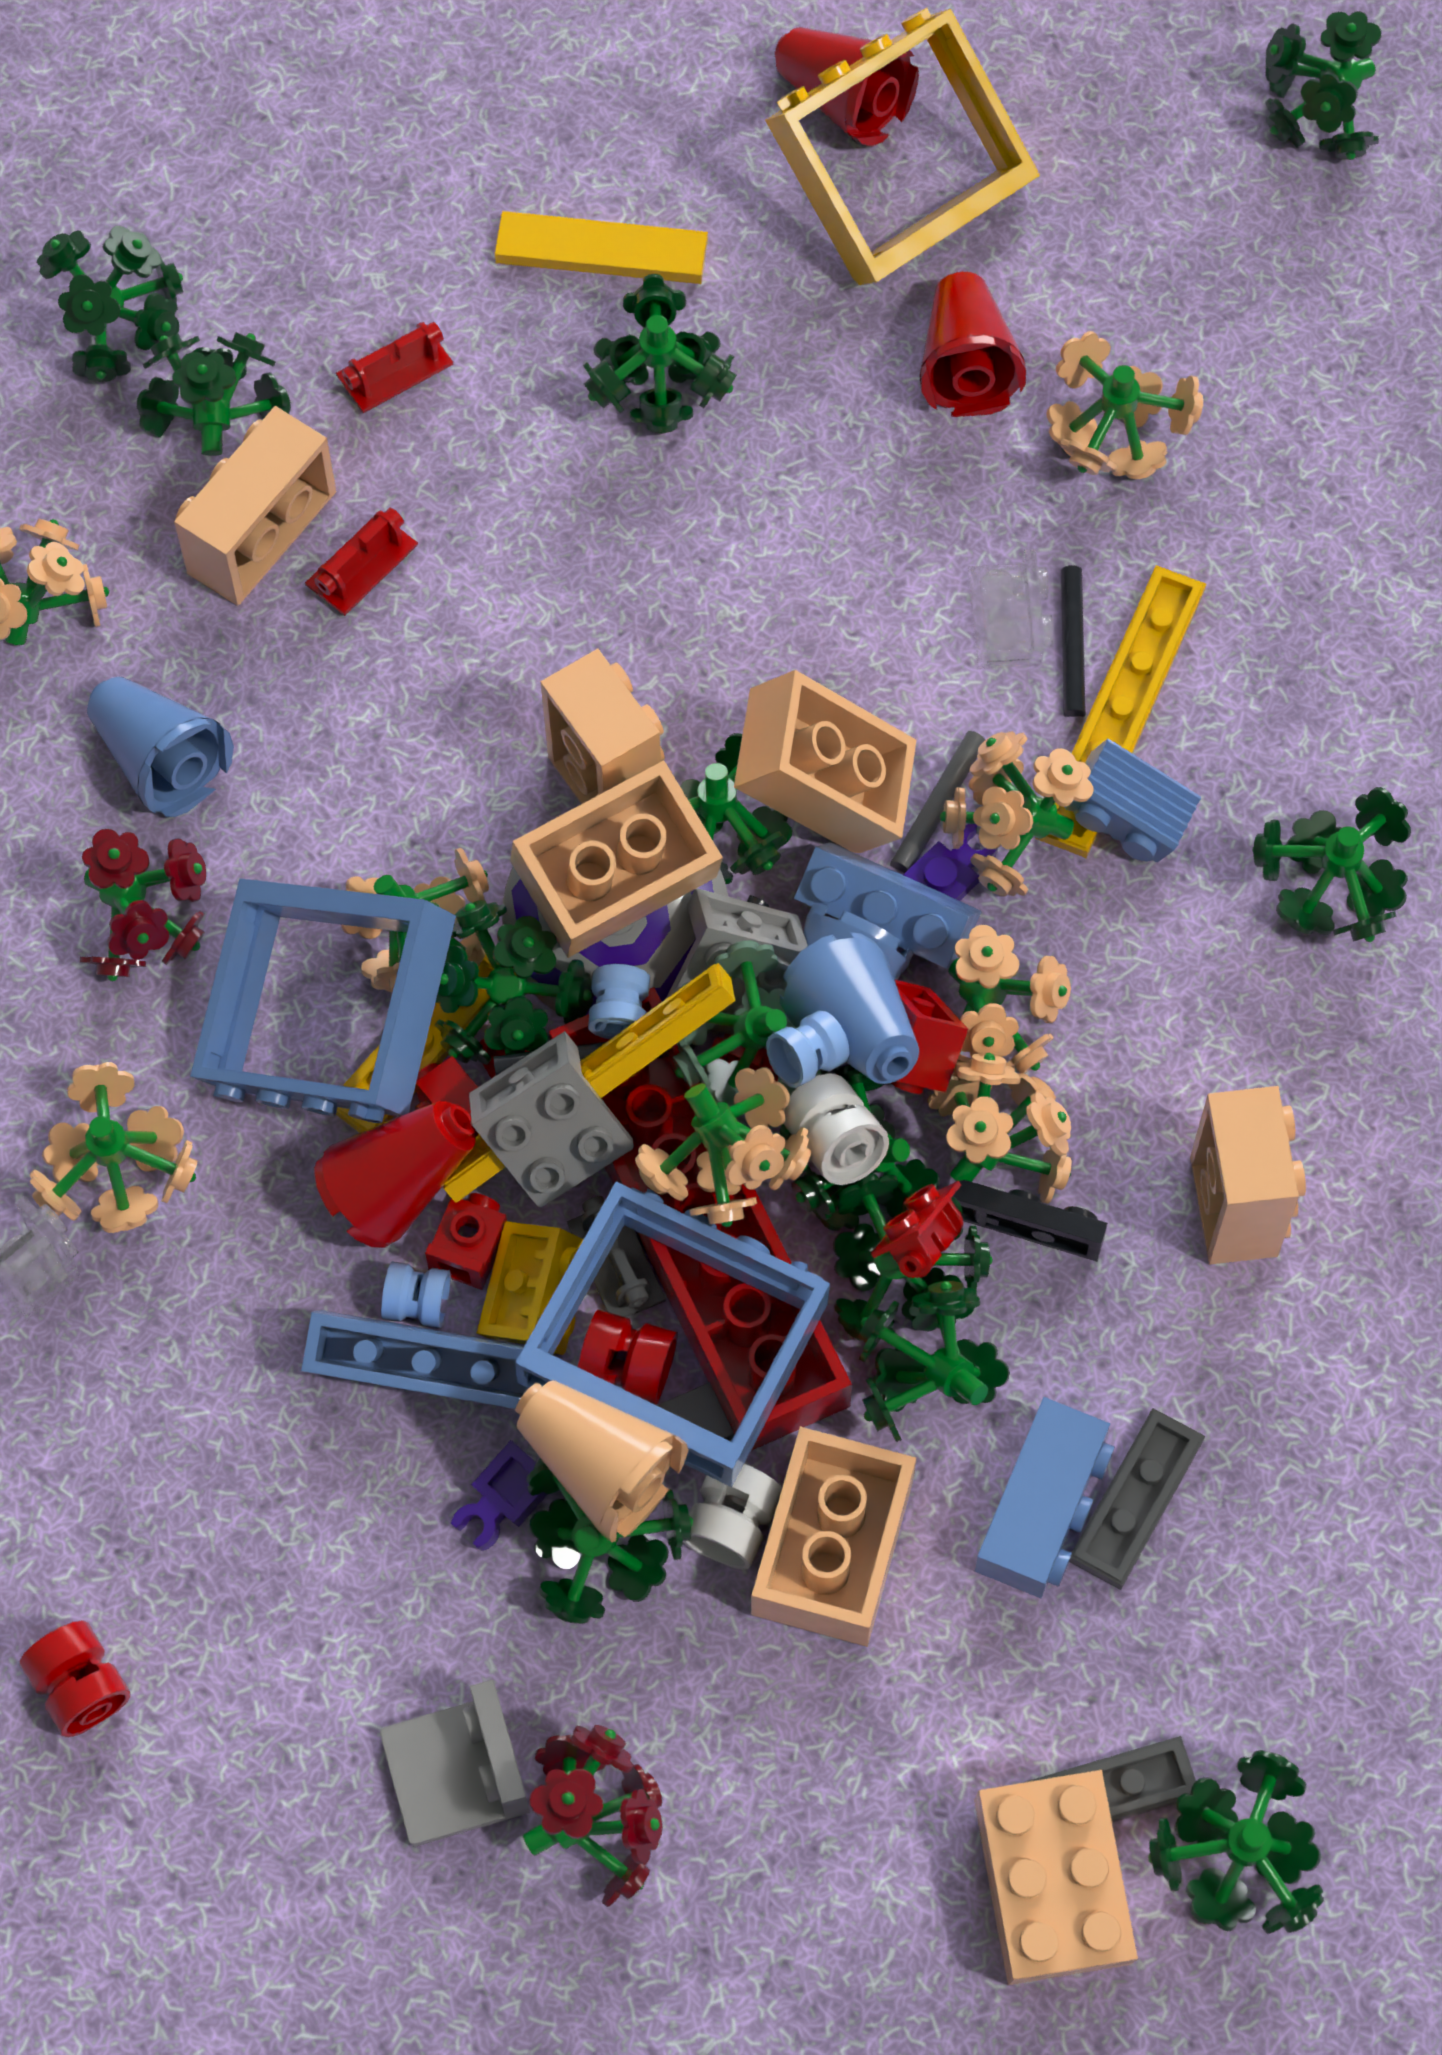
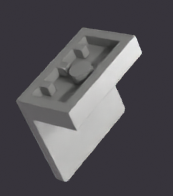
[666,888,808,1035]
[469,1031,634,1207]
[380,1679,530,1847]

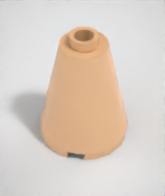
[515,1380,688,1542]

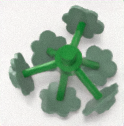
[672,940,828,1107]

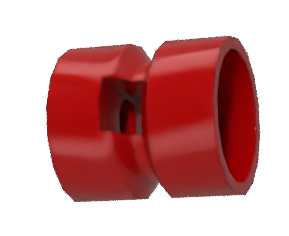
[578,1309,678,1405]
[19,1620,131,1738]

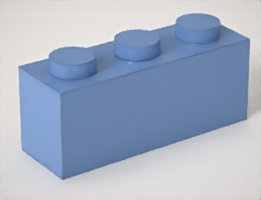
[794,842,982,968]
[975,1397,1115,1599]

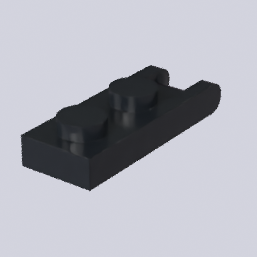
[952,1180,1108,1262]

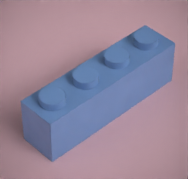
[301,1310,529,1409]

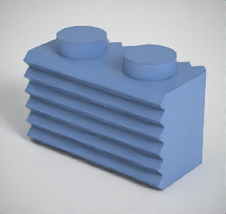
[1065,738,1201,863]

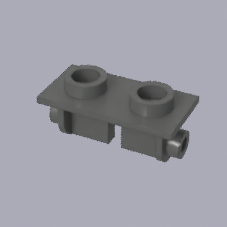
[567,1196,666,1317]

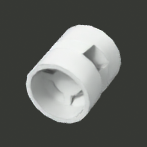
[784,1073,889,1185]
[683,1464,782,1570]

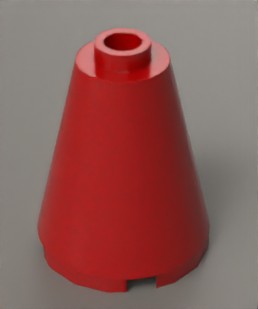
[775,27,919,146]
[920,271,1026,417]
[314,1100,475,1248]

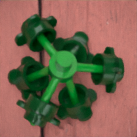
[583,274,737,433]

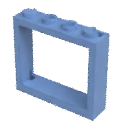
[190,878,456,1123]
[515,1182,830,1487]

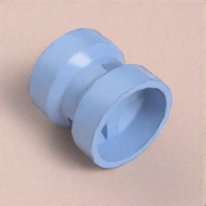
[588,964,650,1039]
[766,1010,849,1088]
[381,1261,451,1328]

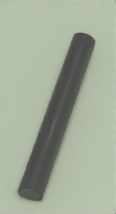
[890,731,985,873]

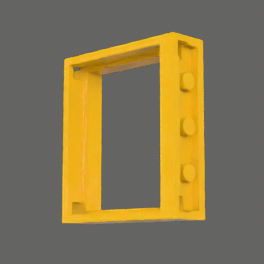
[765,8,1040,285]

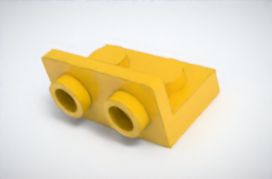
[476,1221,584,1355]

